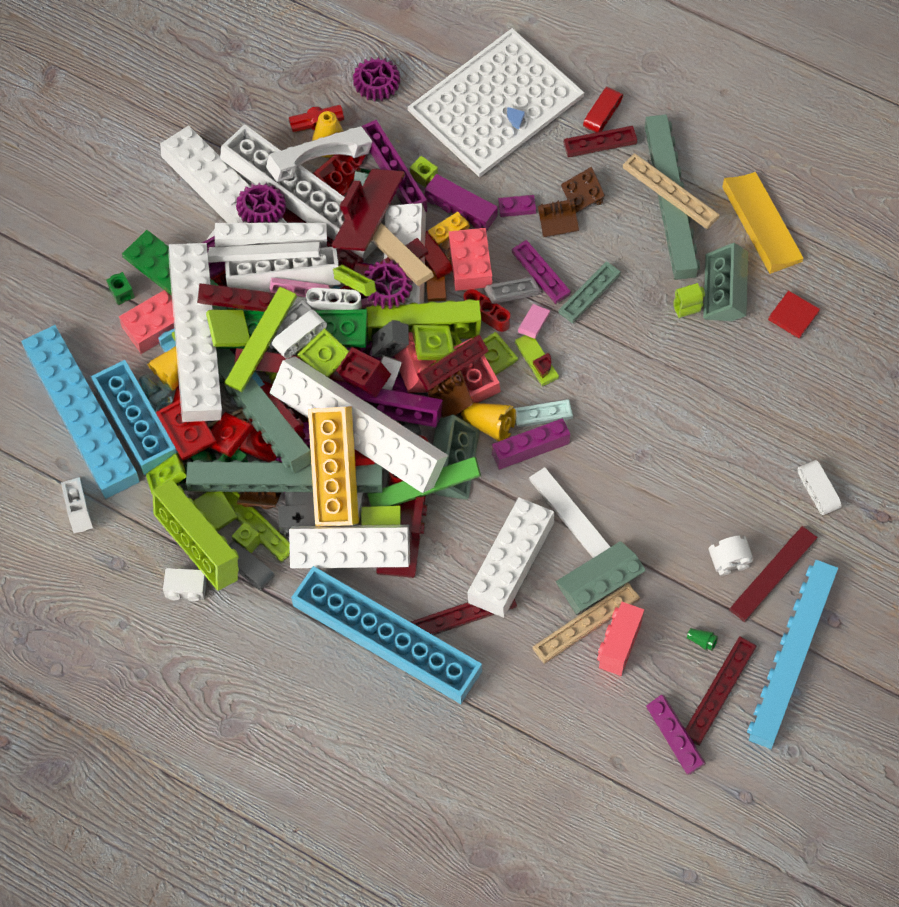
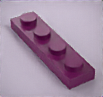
[512,240,571,304]
[646,695,706,775]

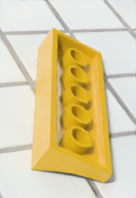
[722,172,804,274]
[308,406,359,526]

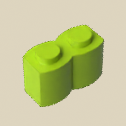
[673,283,705,318]

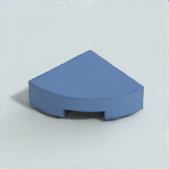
[507,107,525,129]

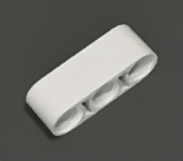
[306,288,362,310]
[272,310,327,358]
[798,460,841,515]

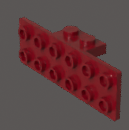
[332,169,405,251]
[376,476,428,578]

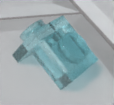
[148,380,173,413]

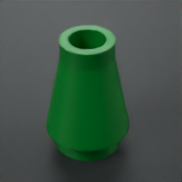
[687,628,718,651]

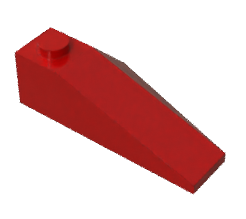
[312,154,366,196]

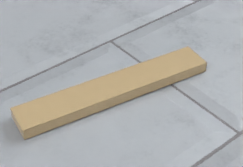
[623,153,720,230]
[371,222,434,286]
[532,583,640,664]

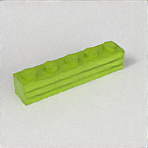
[333,265,376,296]

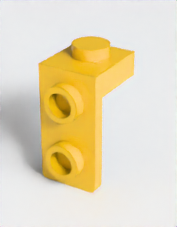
[428,212,470,245]

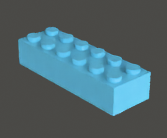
[91,360,177,476]

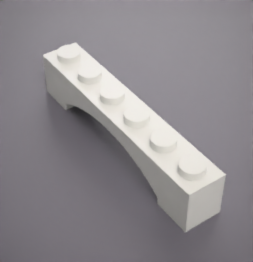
[266,126,372,182]
[215,223,327,248]

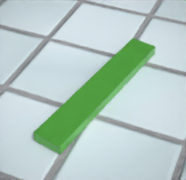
[368,457,481,507]

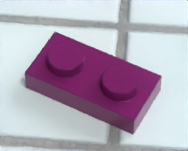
[498,195,536,217]

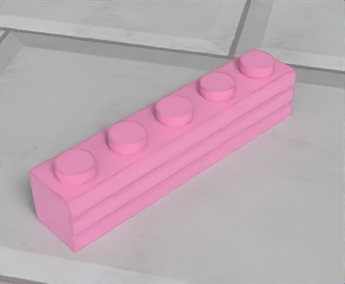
[269,277,329,299]

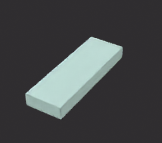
[514,399,573,428]

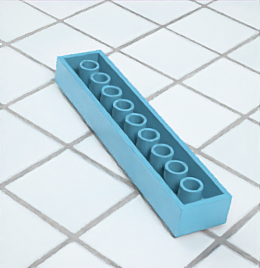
[21,325,140,499]
[291,566,482,704]

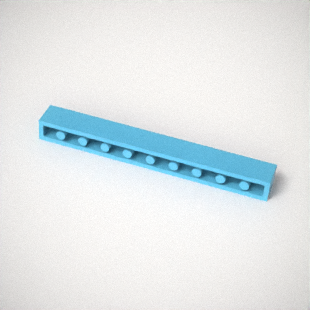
[747,560,838,749]

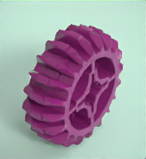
[353,56,400,102]
[236,182,286,223]
[364,259,413,310]

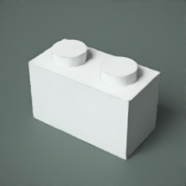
[163,568,207,601]

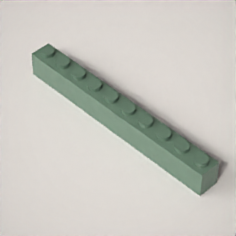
[644,114,700,280]
[216,349,311,473]
[186,460,383,493]

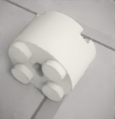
[708,535,754,576]

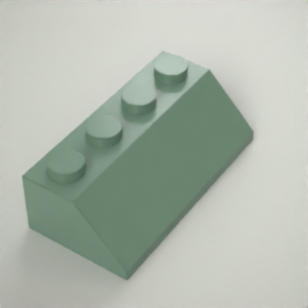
[703,243,748,321]
[433,415,480,500]
[555,541,646,615]

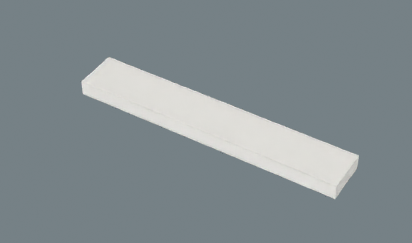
[208,242,320,263]
[529,467,610,558]

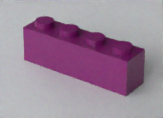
[425,174,498,231]
[492,418,570,470]

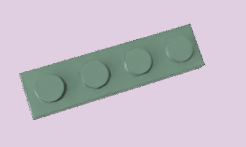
[559,261,621,324]

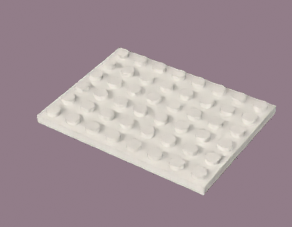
[408,28,584,177]

